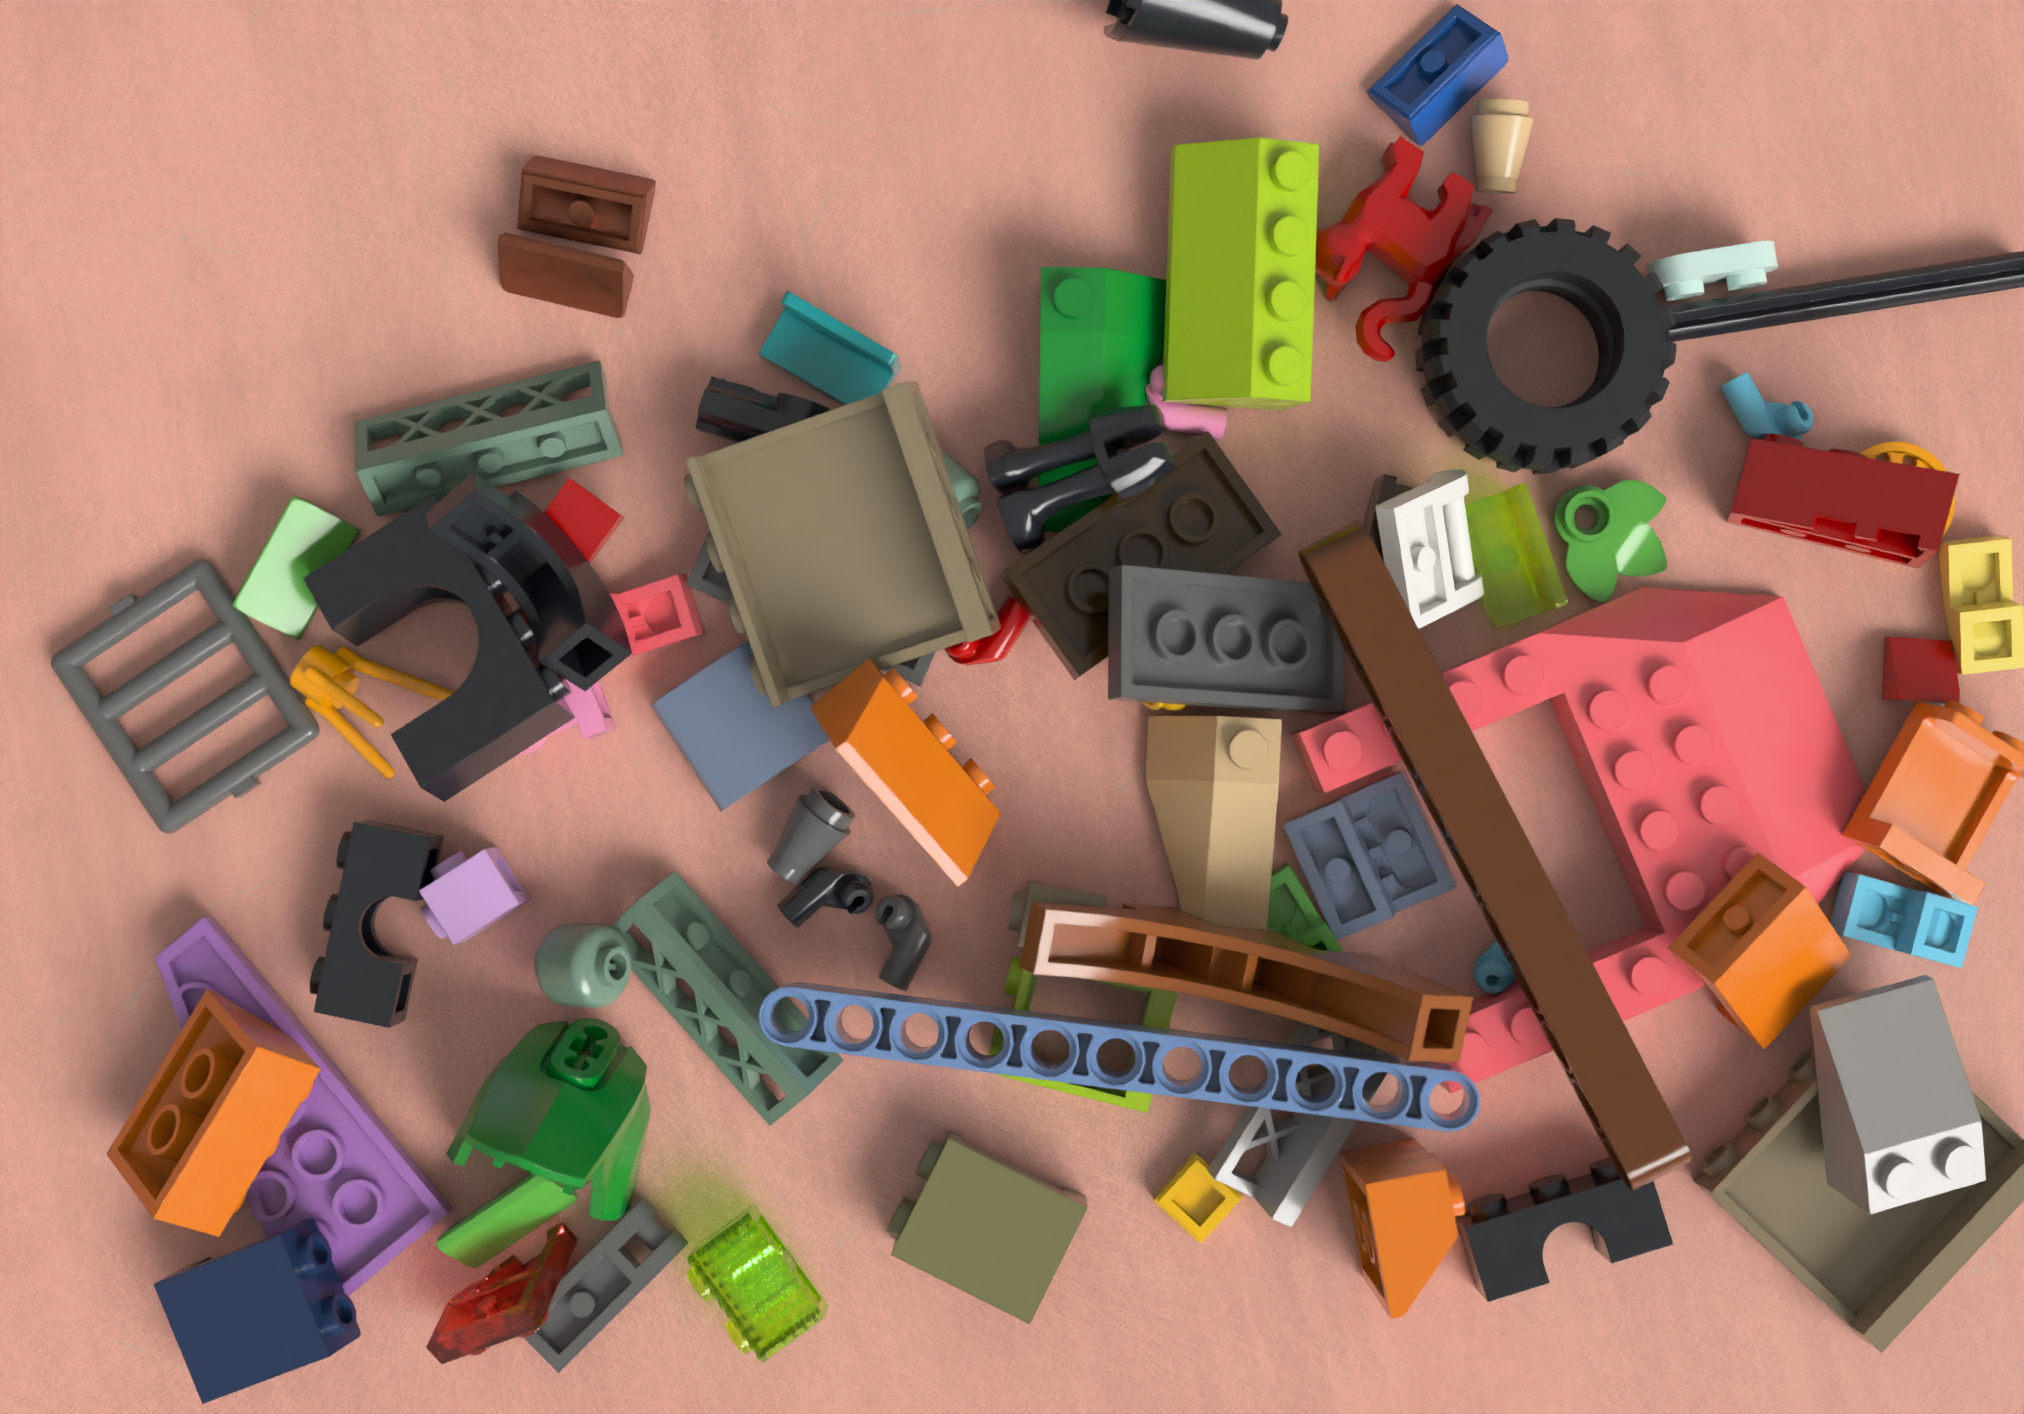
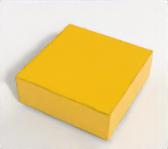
[1153,1151,1243,1244]

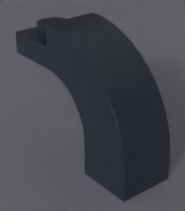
[426,473,632,691]

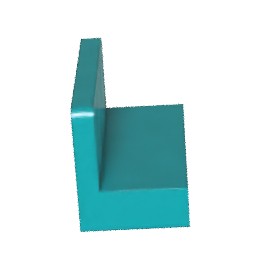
[758,291,901,406]

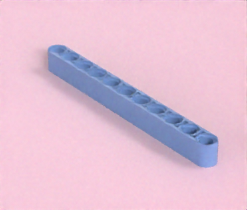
[759,982,1480,1132]

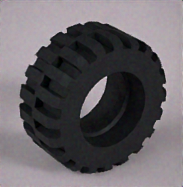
[1415,218,1677,474]

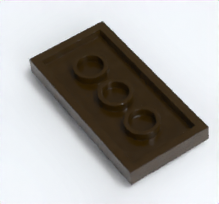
[1000,431,1282,681]

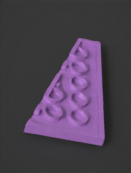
[155,915,454,1296]

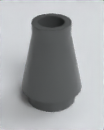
[767,786,855,884]

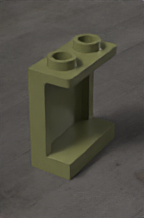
[886,1130,1088,1324]

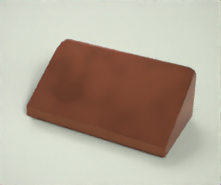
[517,156,656,254]
[497,232,634,318]

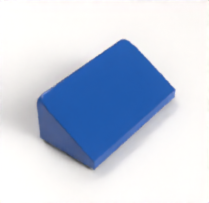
[1367,4,1509,146]

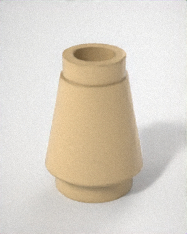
[1470,99,1534,194]

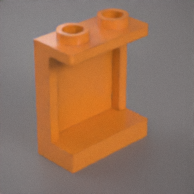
[1842,700,2024,906]
[1668,853,1852,1050]

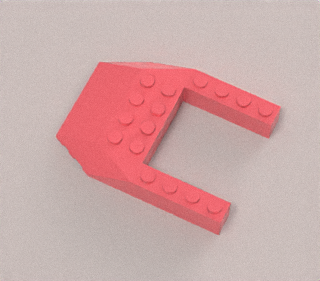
[1291,587,1866,1093]

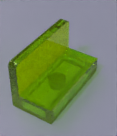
[1465,482,1568,629]

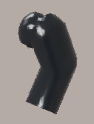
[777,866,874,928]

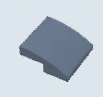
[651,640,830,812]
[1283,769,1457,940]

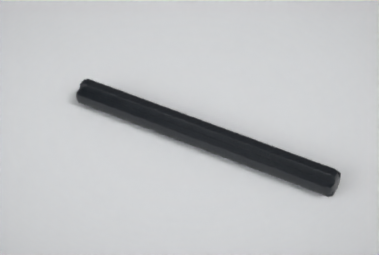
[1666,251,2024,342]

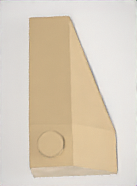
[1145,716,1282,930]

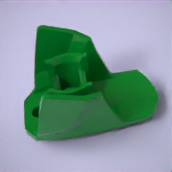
[446,1018,651,1221]

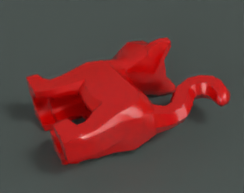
[1315,136,1493,362]

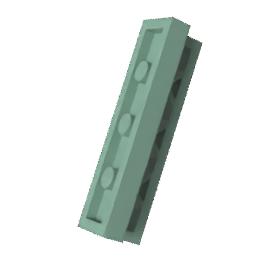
[355,360,624,517]
[611,870,844,1126]

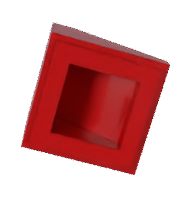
[1882,637,1960,704]

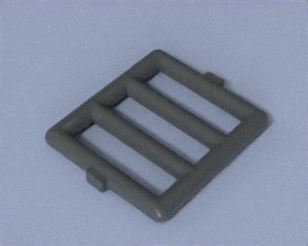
[51,559,320,834]

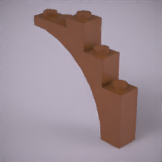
[1020,903,1473,1063]

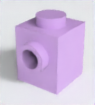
[419,847,531,945]

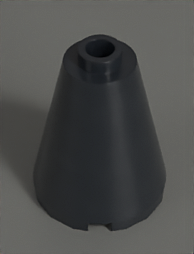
[1103,0,1288,60]

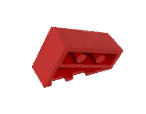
[1726,434,1960,569]

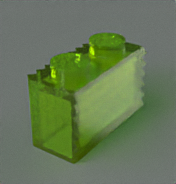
[687,1203,829,1363]

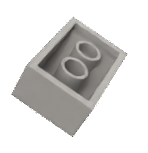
[1810,975,1986,1214]

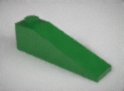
[1038,267,1166,532]

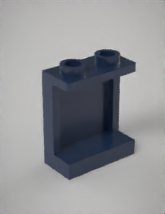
[153,1218,361,1404]

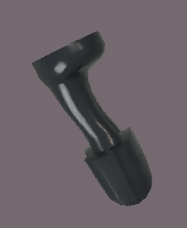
[984,405,1176,555]

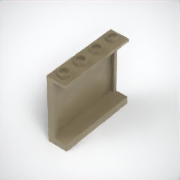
[684,381,1001,708]
[1694,1047,2024,1353]

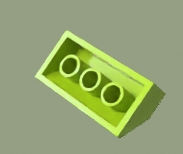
[1162,137,1319,411]

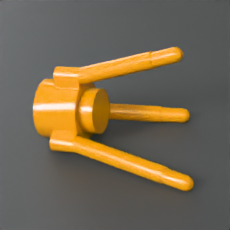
[290,644,454,779]

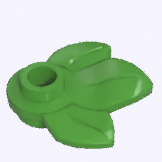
[1553,480,1667,603]

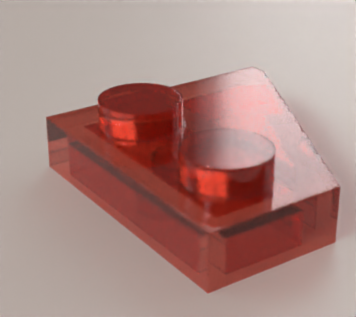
[426,1222,578,1364]

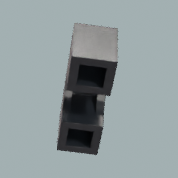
[310,820,444,1028]
[1455,1157,1673,1302]

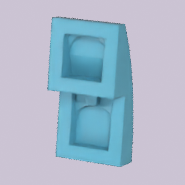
[1830,871,1978,968]

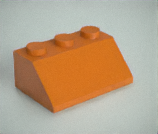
[810,658,1001,887]
[106,989,321,1237]
[1339,1138,1465,1319]

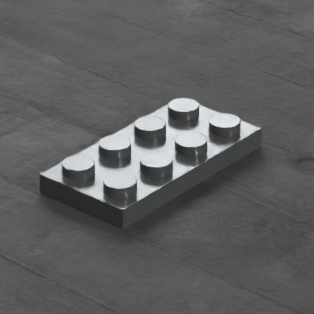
[1108,565,1344,715]

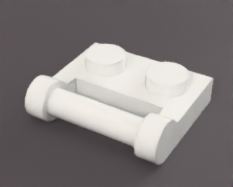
[1375,469,1484,629]

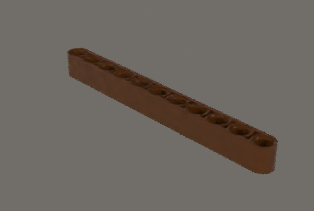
[1298,520,1692,1191]

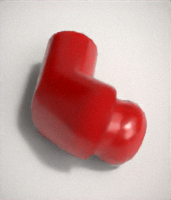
[944,596,1030,666]

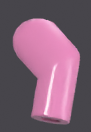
[1145,364,1227,440]

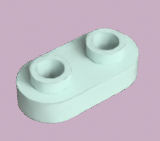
[1647,241,1778,301]

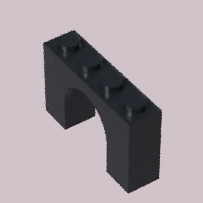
[303,495,575,802]

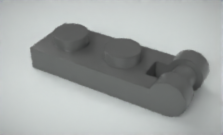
[513,1197,688,1373]

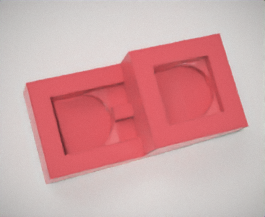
[610,574,705,659]

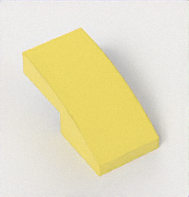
[1939,535,2024,675]

